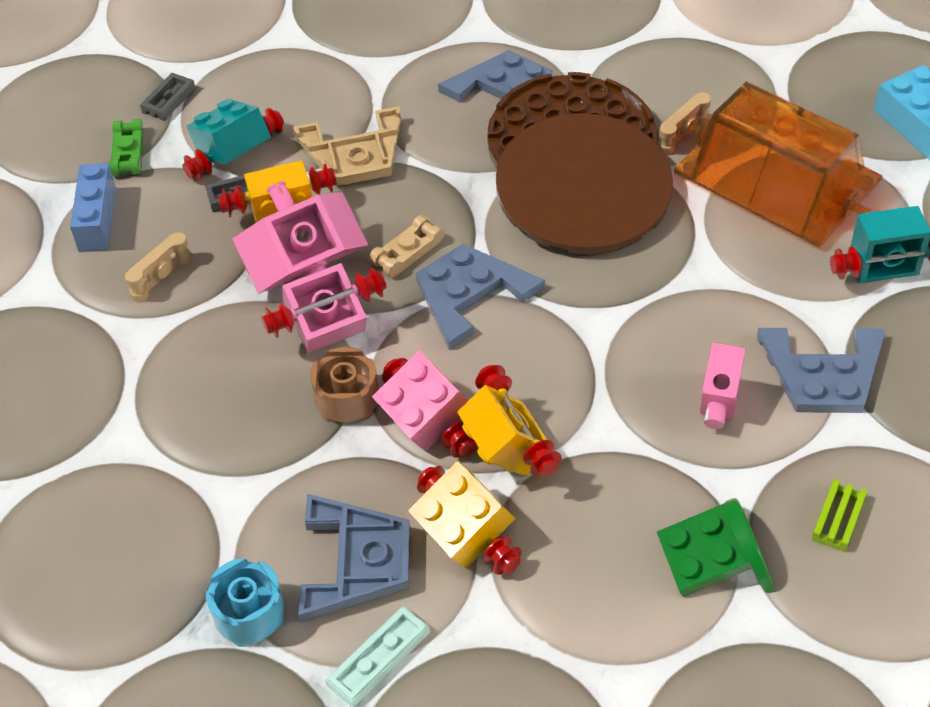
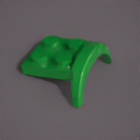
[657,498,774,597]

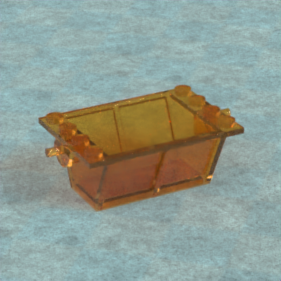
[674,81,883,247]

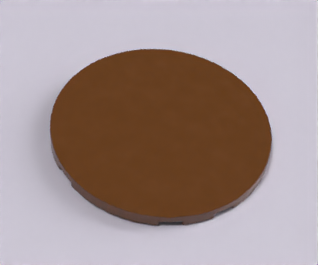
[487,72,658,168]
[496,113,673,254]

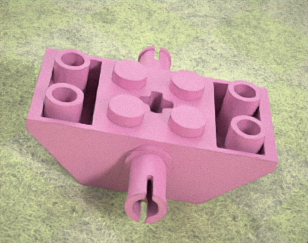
[232,181,368,294]

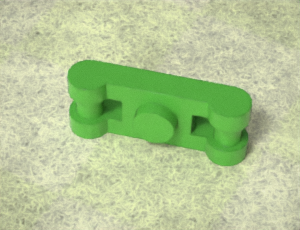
[109,119,144,176]

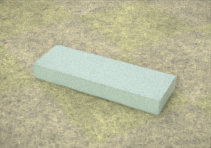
[325,606,430,707]

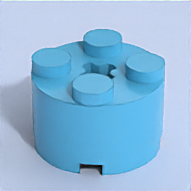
[206,559,285,647]

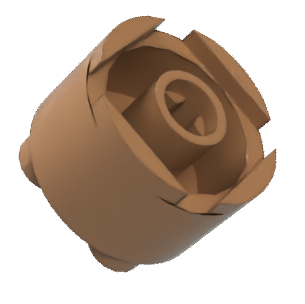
[310,347,379,423]

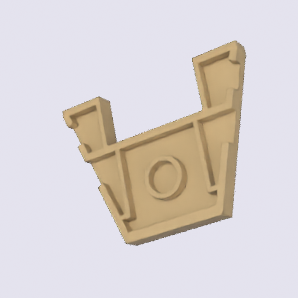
[293,106,401,187]

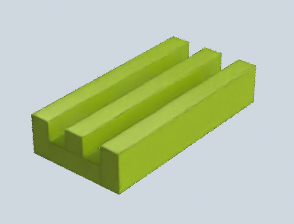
[811,479,868,552]

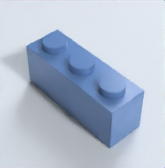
[70,163,116,252]

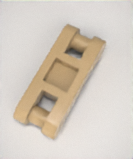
[658,92,711,155]
[368,215,445,278]
[124,232,191,302]

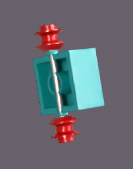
[182,99,284,181]
[830,206,930,284]

